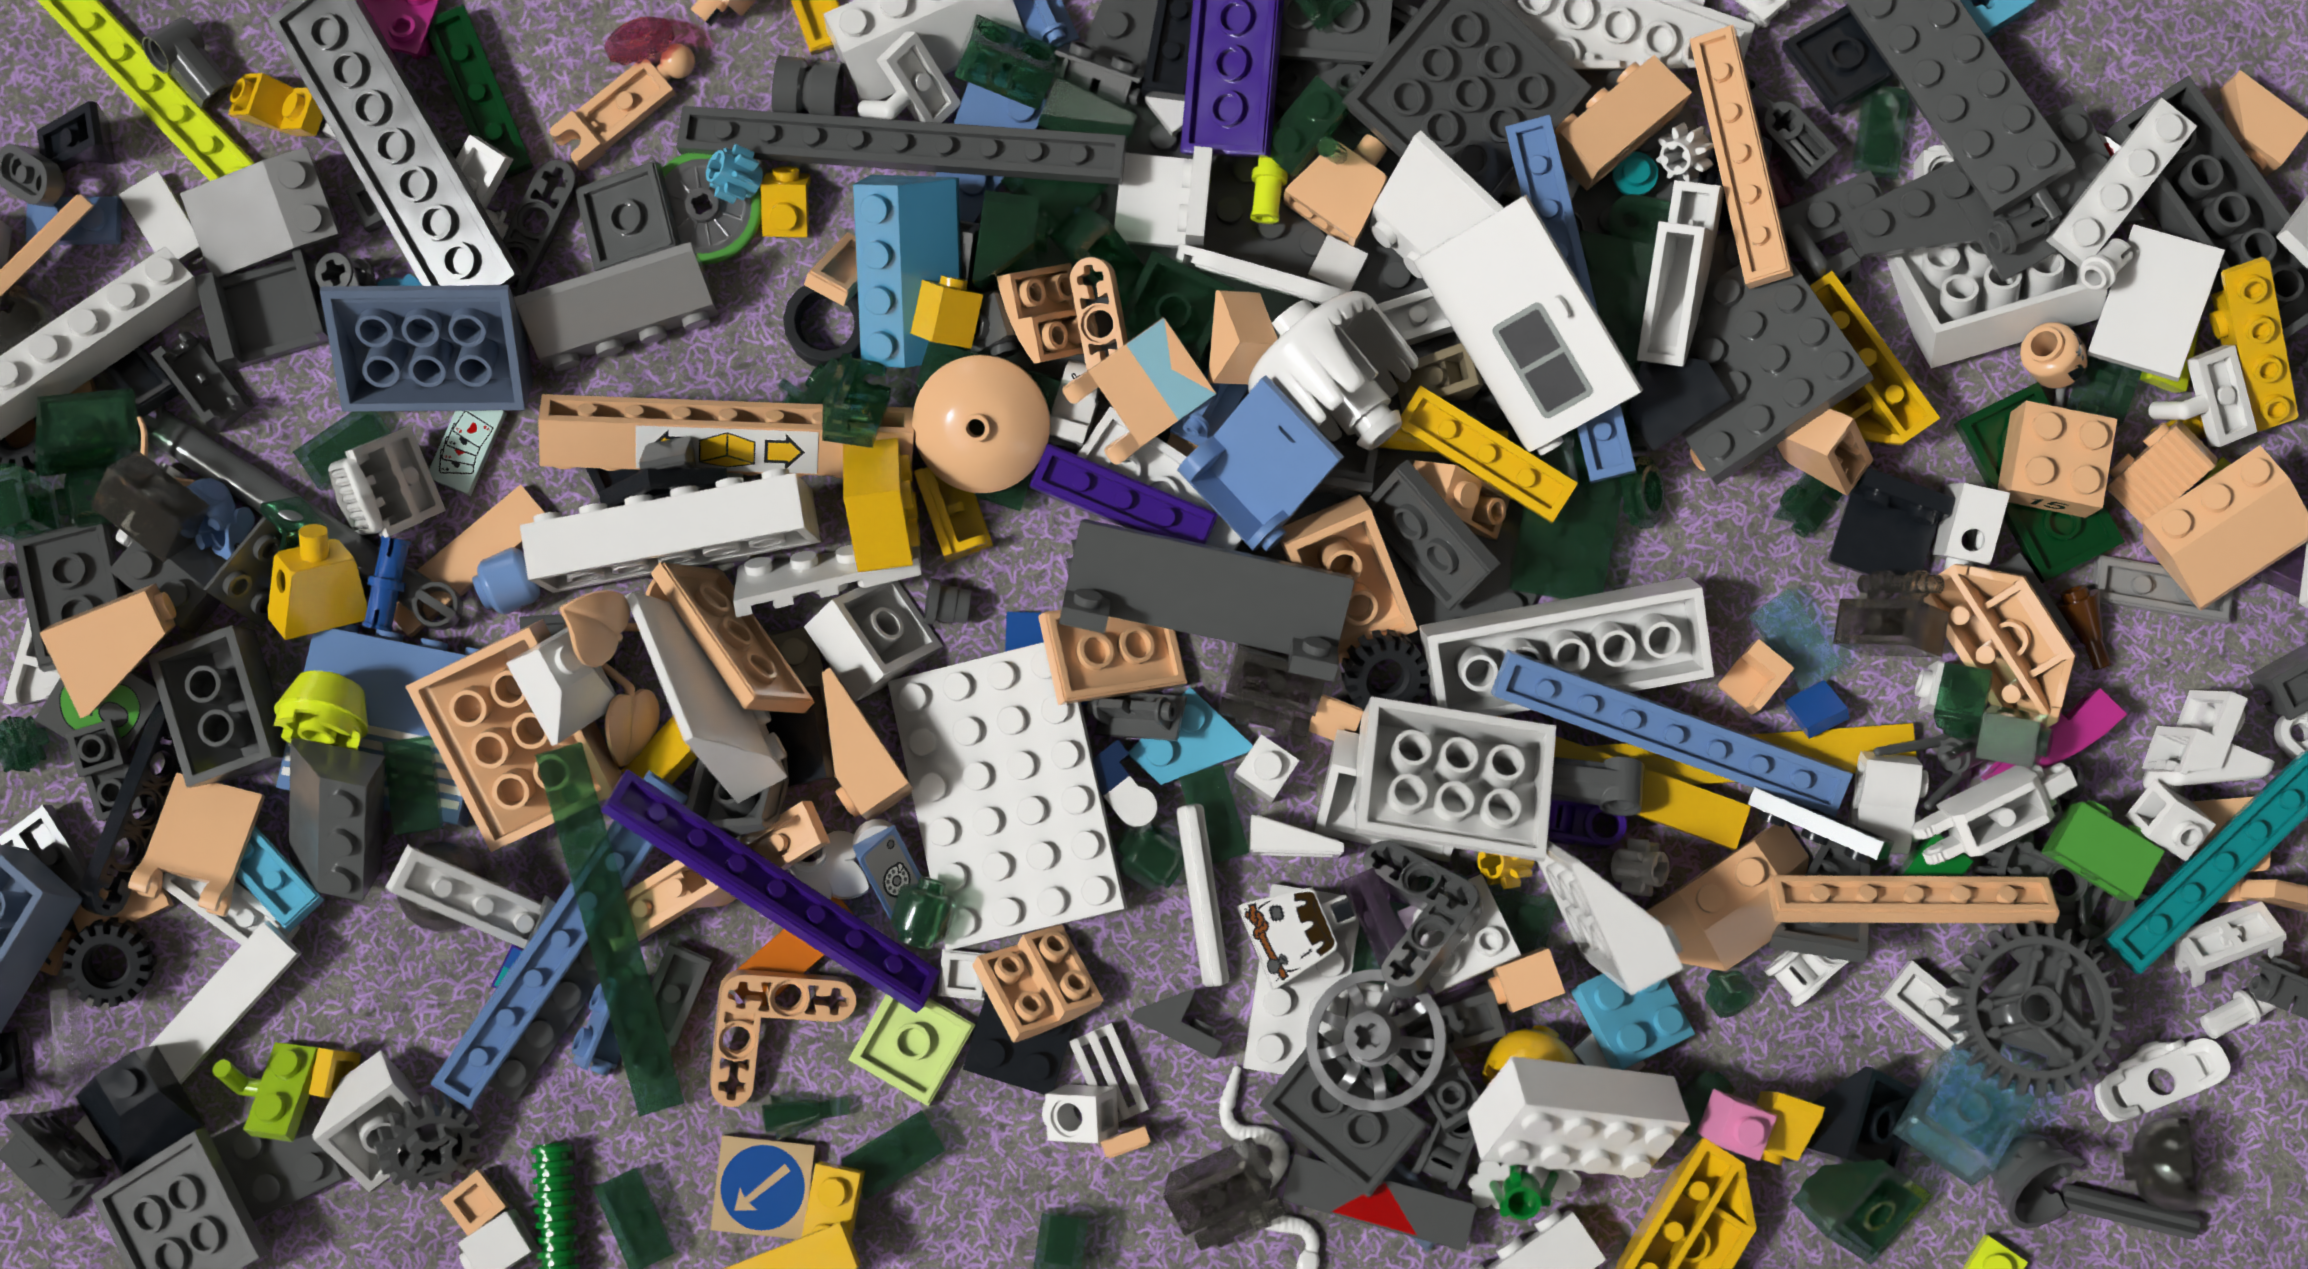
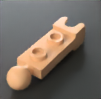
[549,43,695,171]

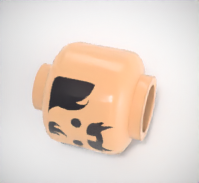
[2020,322,2088,388]

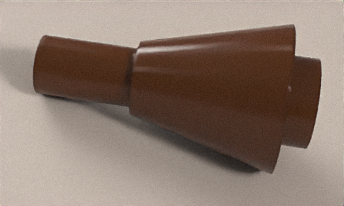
[2055,584,2111,670]

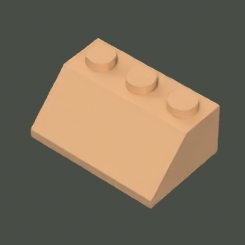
[2143,445,2308,611]

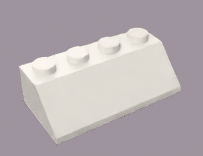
[823,0,1025,102]

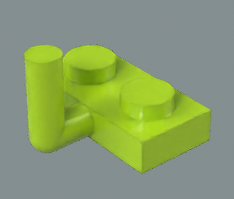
[213,1042,318,1142]

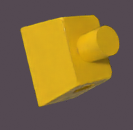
[268,524,367,640]

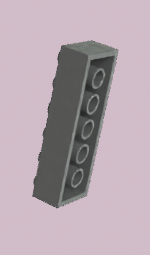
[2103,75,2308,340]

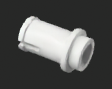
[2080,238,2133,290]

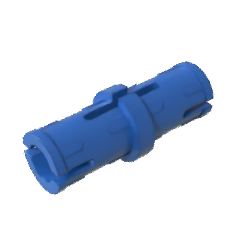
[362,535,411,632]

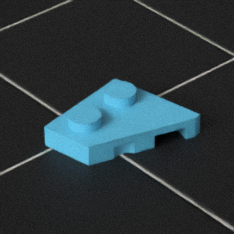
[1128,687,1253,786]

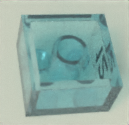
[1892,1043,2035,1187]

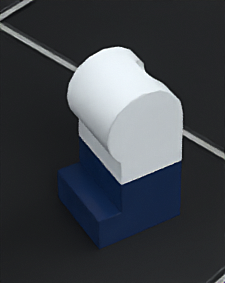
[1092,739,1158,828]

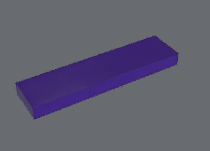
[1029,444,1218,545]

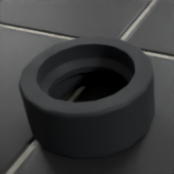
[783,285,861,369]

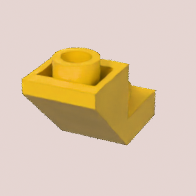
[228,73,323,137]

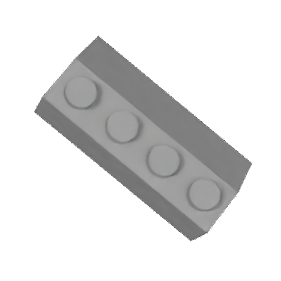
[514,242,719,371]

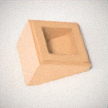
[1308,694,1364,741]

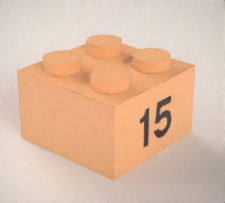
[1997,401,2117,518]

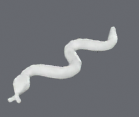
[1219,1066,1320,1269]

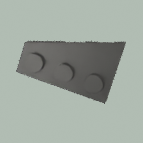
[1769,840,1870,963]

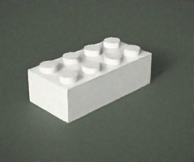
[1467,1056,1690,1178]

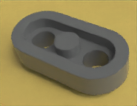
[0,144,65,207]

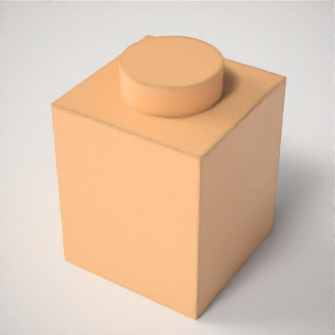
[1488,947,1566,1012]

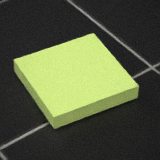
[848,994,976,1106]

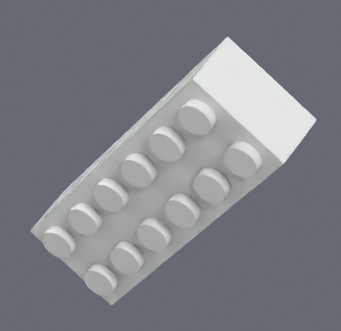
[520,468,821,593]
[1419,577,1714,716]

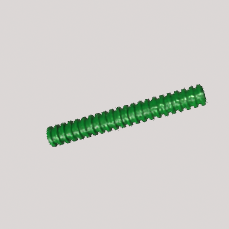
[530,1142,580,1269]

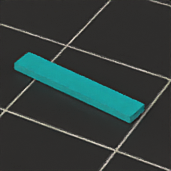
[2103,751,2308,974]

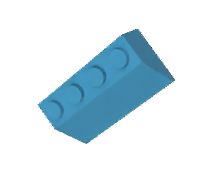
[853,175,965,368]

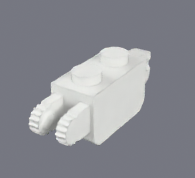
[1911,762,2077,865]

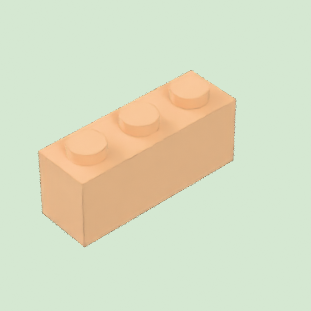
[1554,55,1692,190]

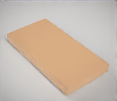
[651,562,814,714]

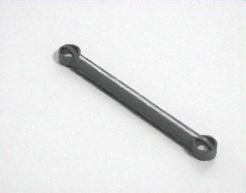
[117,399,463,630]

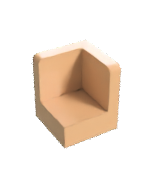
[1718,639,1795,715]

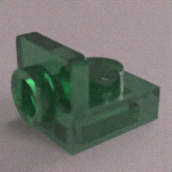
[778,357,851,405]
[1933,662,1993,739]

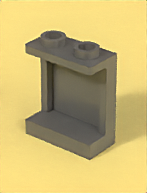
[194,248,329,372]

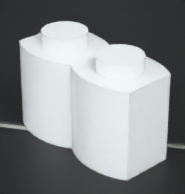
[1848,751,1929,854]

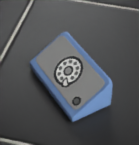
[853,825,935,932]

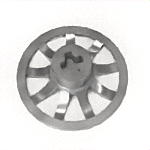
[1306,969,1447,1112]

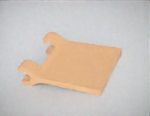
[128,773,265,917]

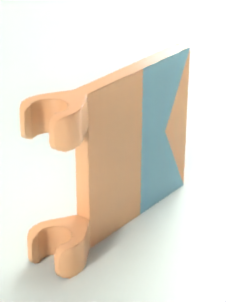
[1062,317,1216,465]

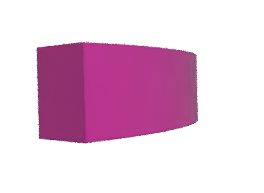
[1981,688,2127,780]

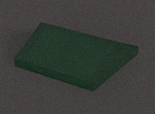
[35,388,139,477]

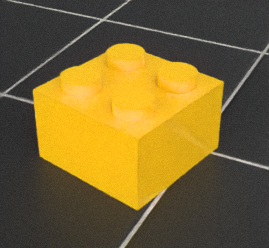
[843,437,920,572]

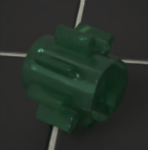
[0,715,50,773]

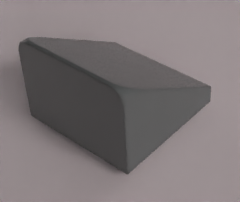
[639,436,696,471]

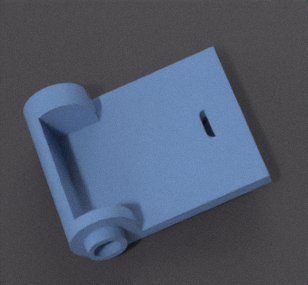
[1177,375,1344,552]

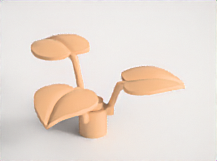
[559,578,670,768]

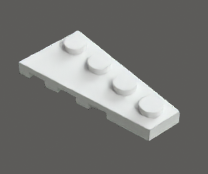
[733,545,921,618]

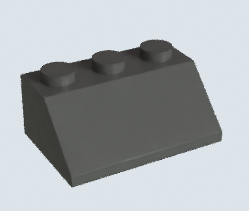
[147,625,287,788]
[289,738,385,901]

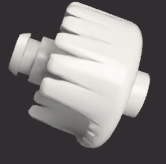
[1248,291,1419,451]

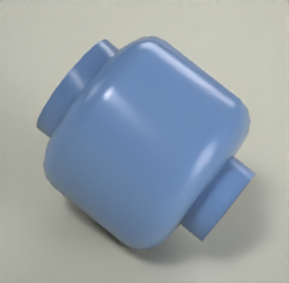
[472,547,540,615]

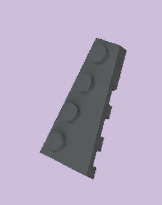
[488,895,622,1102]

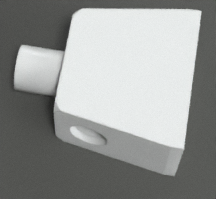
[1932,483,2010,570]

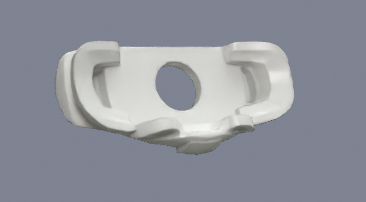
[2094,1038,2230,1122]

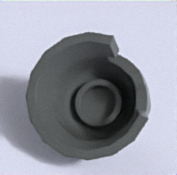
[1988,1133,2086,1229]

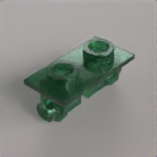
[1772,472,1843,538]

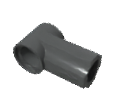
[142,17,234,109]
[1550,757,1645,816]

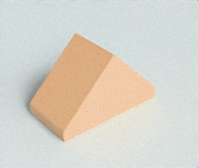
[1208,290,1278,384]

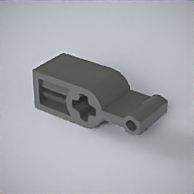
[1747,75,1839,188]

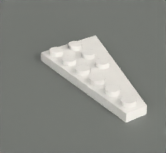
[1500,0,1755,70]

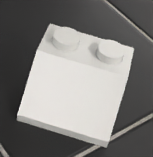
[804,580,943,702]

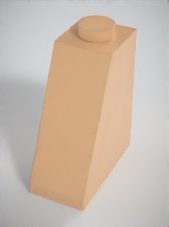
[39,583,176,718]

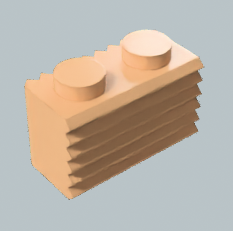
[2106,420,2218,525]

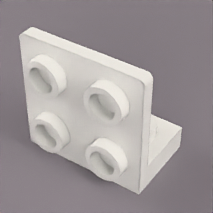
[1113,146,1213,249]

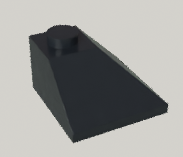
[75,1045,205,1175]
[1805,1066,1922,1182]

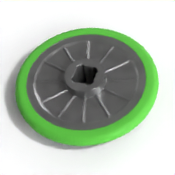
[662,153,762,265]

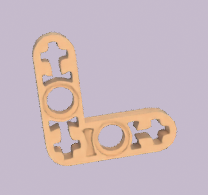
[710,969,856,1107]

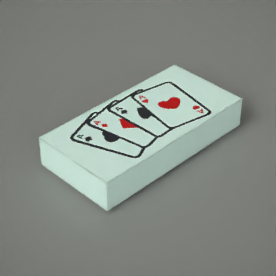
[429,410,507,497]

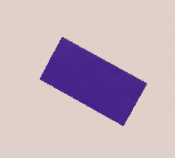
[1180,0,1284,157]

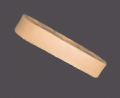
[1070,257,1128,389]

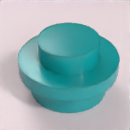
[1612,151,1658,197]

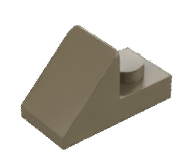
[1394,343,1483,412]

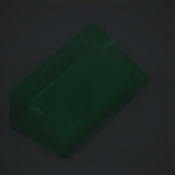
[1038,77,1138,144]

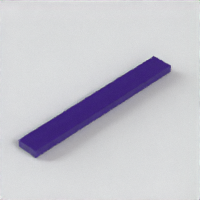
[601,769,941,1013]

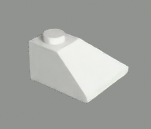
[506,627,617,746]
[312,1051,421,1192]

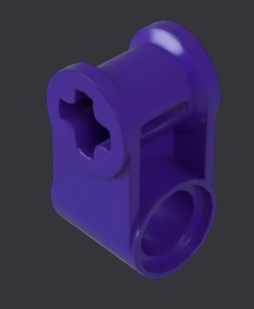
[1547,799,1627,849]

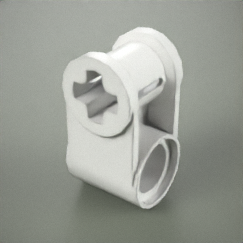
[1764,951,1849,1007]

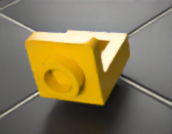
[761,166,811,238]

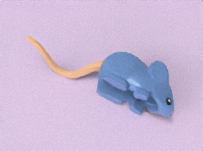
[137,416,255,560]

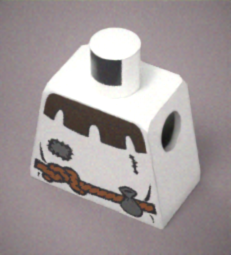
[1237,887,1356,989]

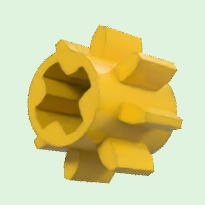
[1477,852,1534,889]

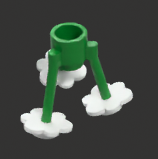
[1468,1160,1582,1220]

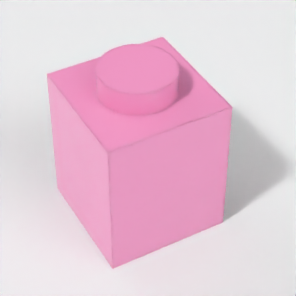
[1697,1088,1777,1161]

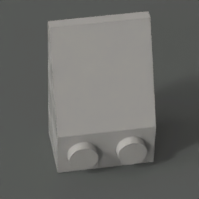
[180,146,343,278]

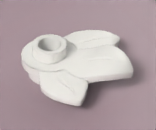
[787,831,869,900]

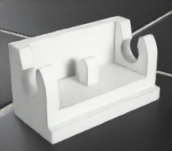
[2175,901,2287,988]

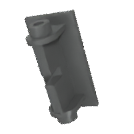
[1052,41,1145,107]
[1087,693,1187,741]
[2249,956,2308,1020]

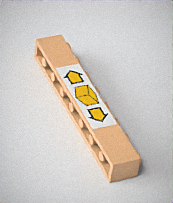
[538,394,914,479]

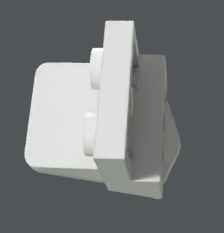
[328,426,446,538]
[2142,690,2275,789]

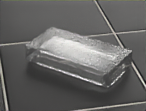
[49,988,89,1085]

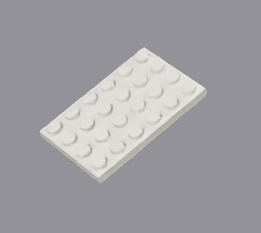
[888,642,1127,951]

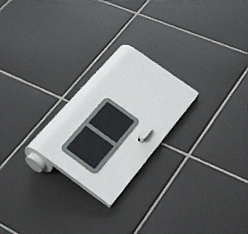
[1413,194,1643,455]

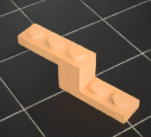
[602,801,830,951]

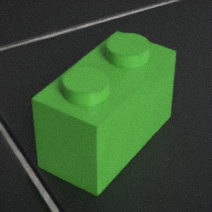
[2041,800,2165,902]

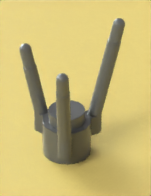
[1873,730,1987,810]

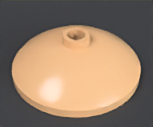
[912,354,1051,493]

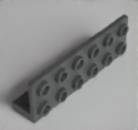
[1059,519,1354,682]

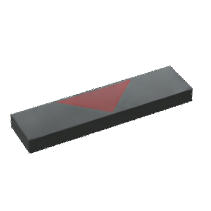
[1282,1154,1477,1252]

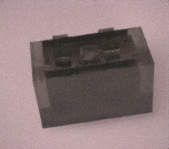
[1833,570,1949,658]
[1218,643,1326,737]
[1163,1136,1286,1251]

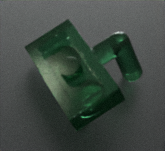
[1271,75,1350,177]

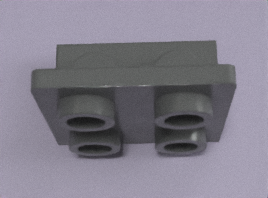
[0,1112,107,1219]

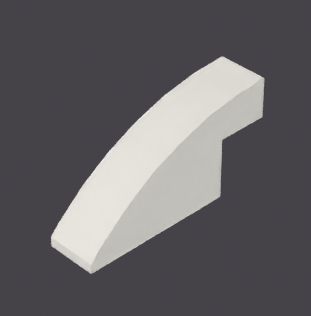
[1637,180,1724,367]

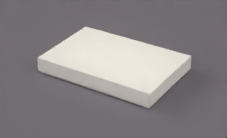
[2088,224,2225,382]

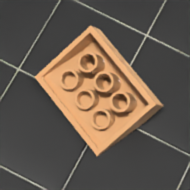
[405,619,622,852]

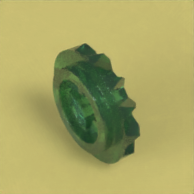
[1620,455,1665,529]

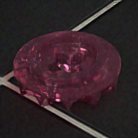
[604,16,676,66]

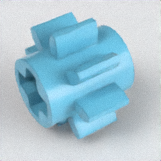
[706,144,763,204]

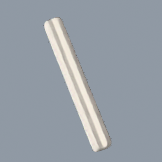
[1176,804,1229,987]

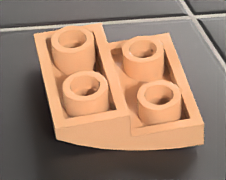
[996,263,1101,364]
[972,924,1104,1043]

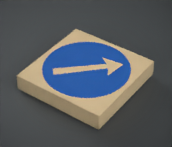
[710,1135,817,1239]

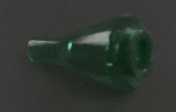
[761,1094,850,1141]

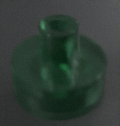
[1705,970,1755,1018]

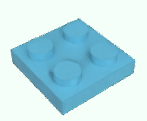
[1570,974,1695,1070]

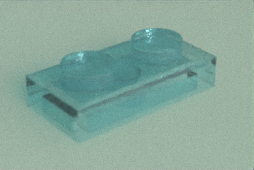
[1748,588,1842,691]

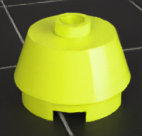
[274,671,368,750]

